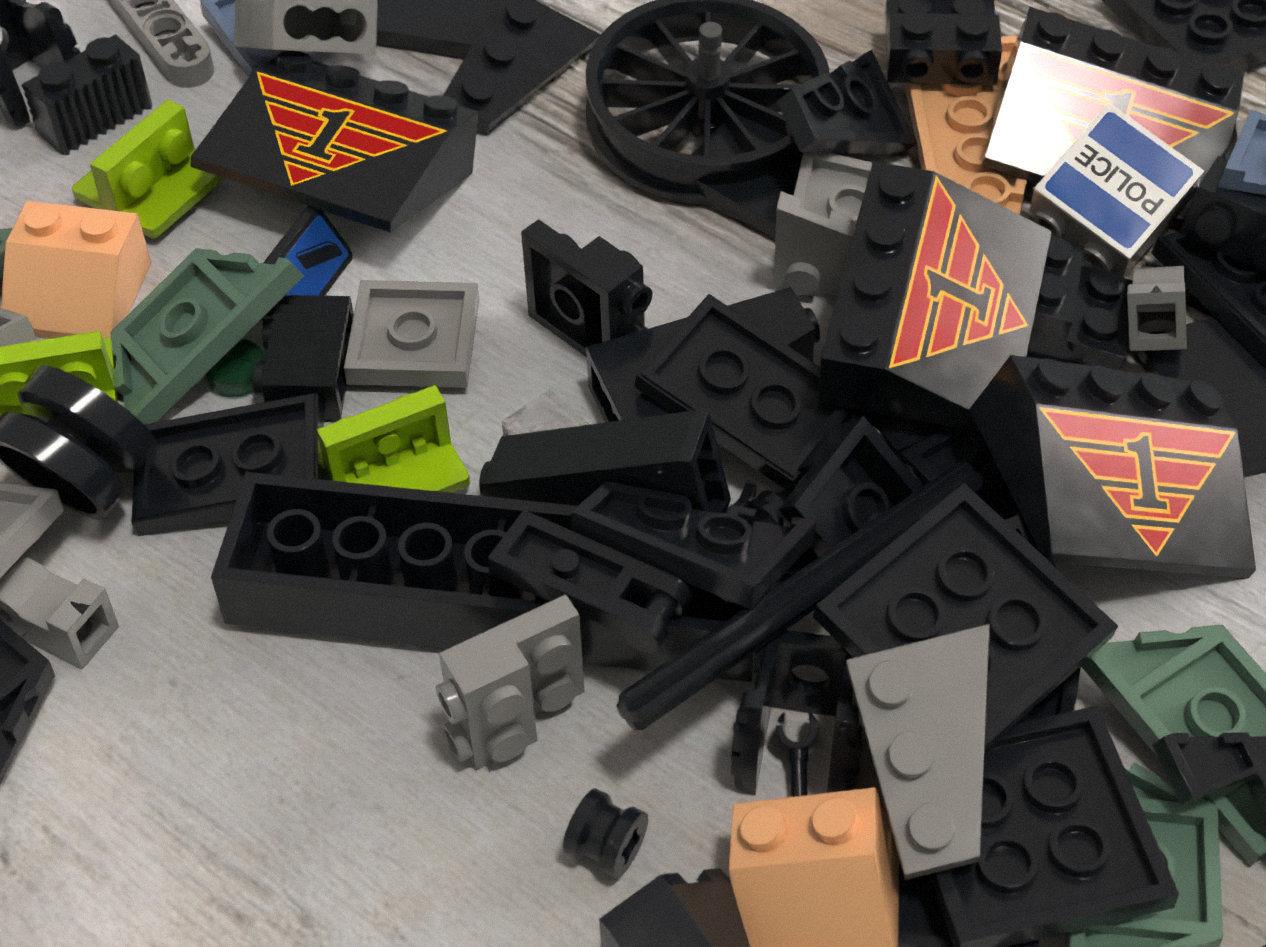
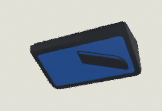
[260,206,353,321]

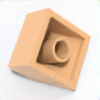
[1,201,151,339]
[729,788,899,947]

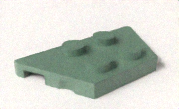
[110,248,304,424]
[1081,624,1266,867]
[1066,762,1223,947]

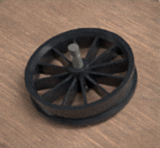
[586,0,830,204]

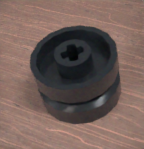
[0,365,156,520]

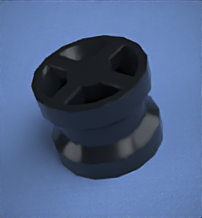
[563,788,649,879]

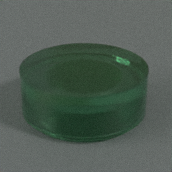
[205,339,264,397]

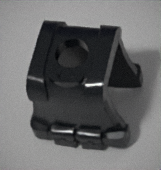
[0,0,81,127]
[731,630,862,794]

